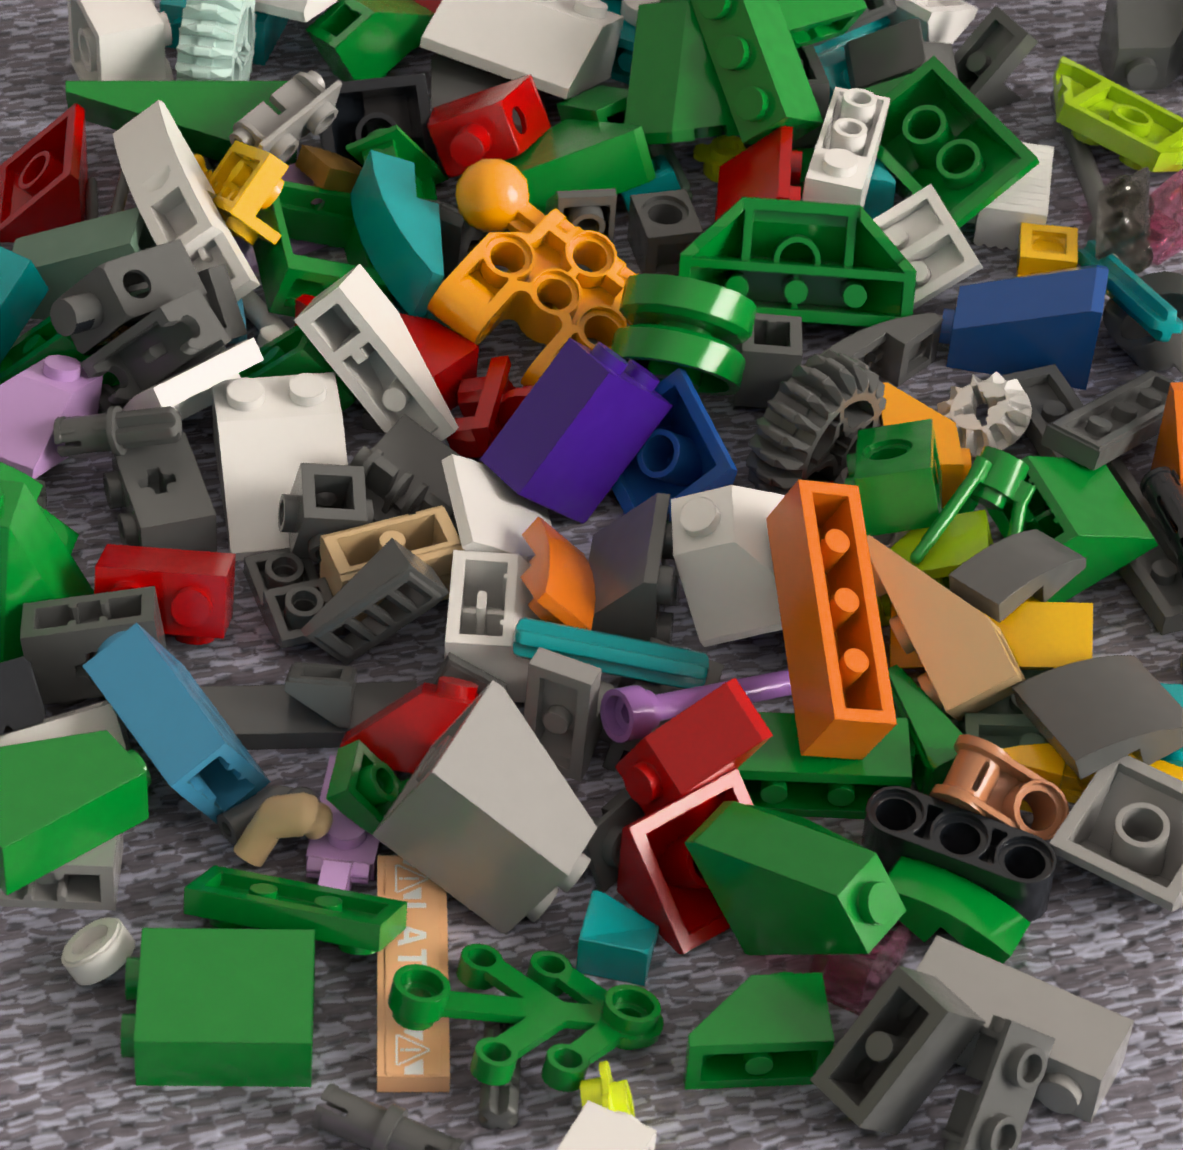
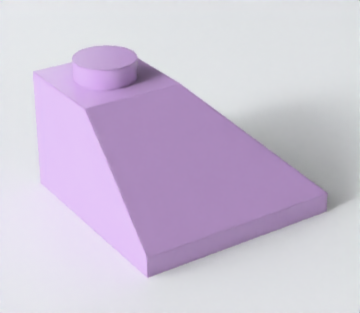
[0,355,103,479]

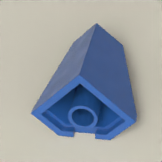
[939,264,1109,390]

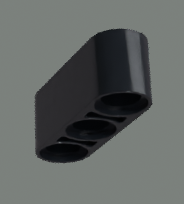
[861,786,1057,922]

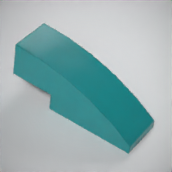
[350,150,444,318]

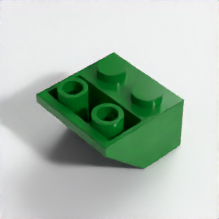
[985,456,1158,602]

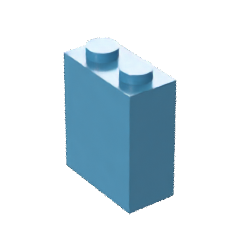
[83,623,271,824]

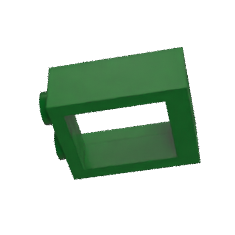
[253,181,395,317]

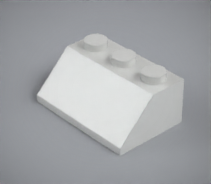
[420,0,624,100]

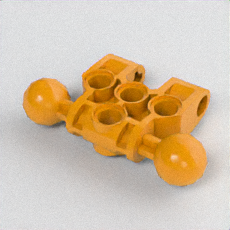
[427,159,639,386]

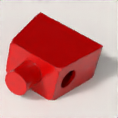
[428,74,551,178]

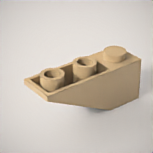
[867,535,1026,722]

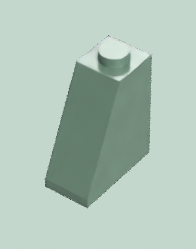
[12,207,157,320]

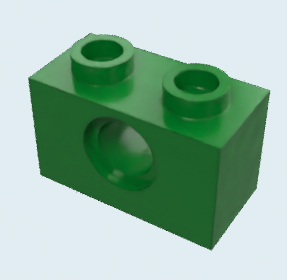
[845,419,942,536]

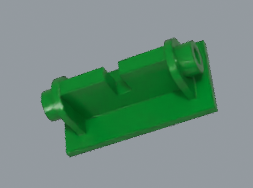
[346,125,449,200]

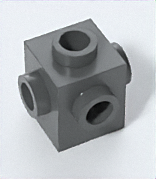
[278,463,374,563]

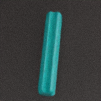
[512,617,709,689]

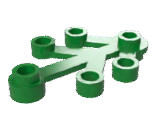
[388,944,664,1092]

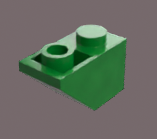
[305,0,435,82]

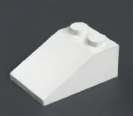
[212,372,348,561]

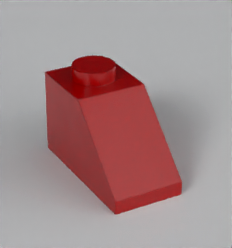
[339,676,479,774]
[615,678,773,815]

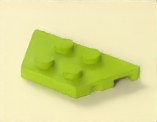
[1053,56,1183,172]

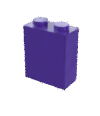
[480,338,673,524]

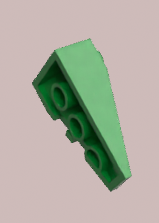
[65,81,297,165]

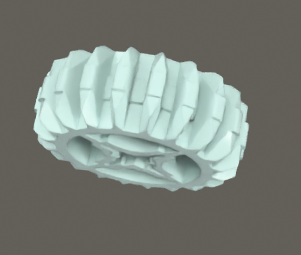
[175,0,257,81]

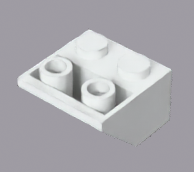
[444,550,565,703]

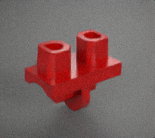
[446,356,534,459]

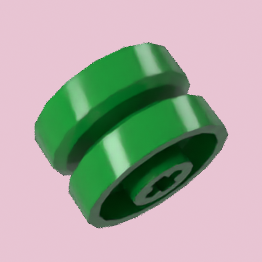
[611,273,757,396]

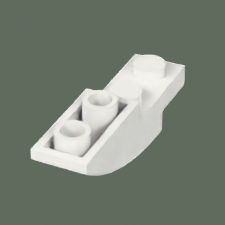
[113,100,260,302]

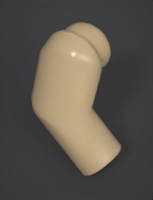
[233,792,333,867]

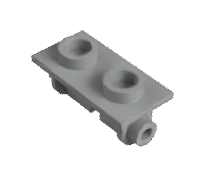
[229,70,342,163]

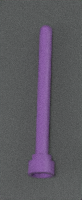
[600,669,792,743]

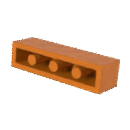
[766,479,897,760]

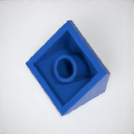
[612,368,738,521]

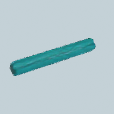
[1078,240,1183,342]

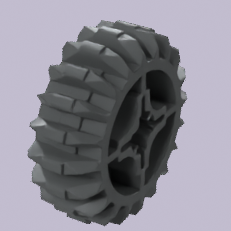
[746,349,886,495]

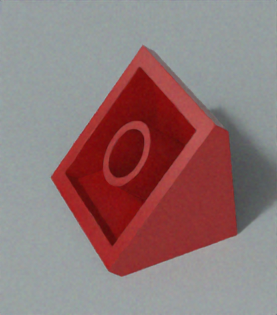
[0,103,88,243]
[617,768,753,954]

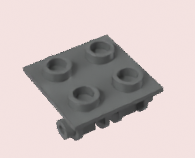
[350,414,462,535]

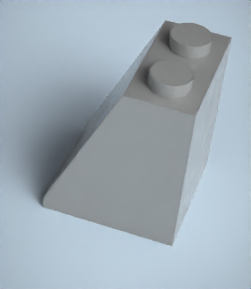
[372,680,597,934]

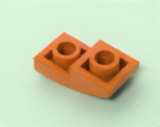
[520,516,596,630]

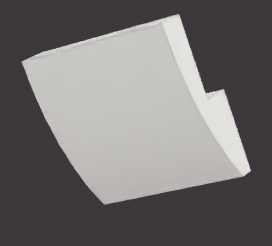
[873,184,983,310]
[123,337,264,420]
[441,454,552,562]

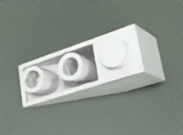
[802,87,890,208]

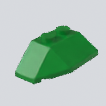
[678,196,917,327]

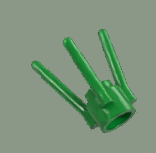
[910,446,1036,564]

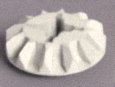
[937,371,1032,457]

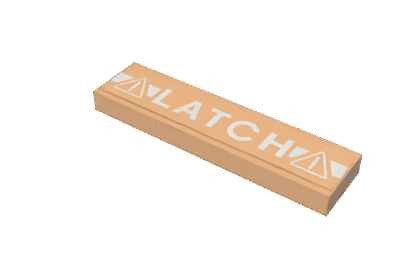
[377,855,450,1092]

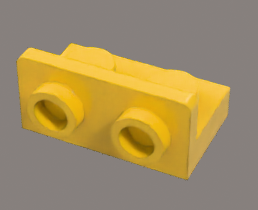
[208,140,289,246]

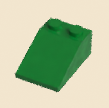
[876,56,1039,228]

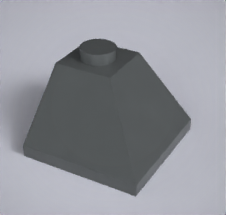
[1097,0,1183,90]

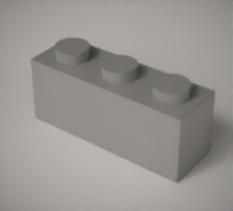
[915,935,1134,1123]

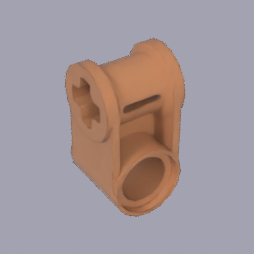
[929,734,1069,841]

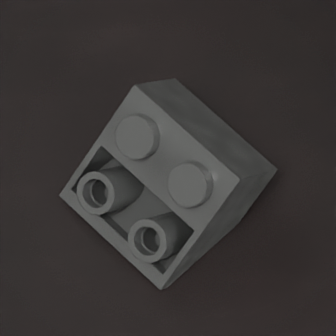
[588,493,680,645]

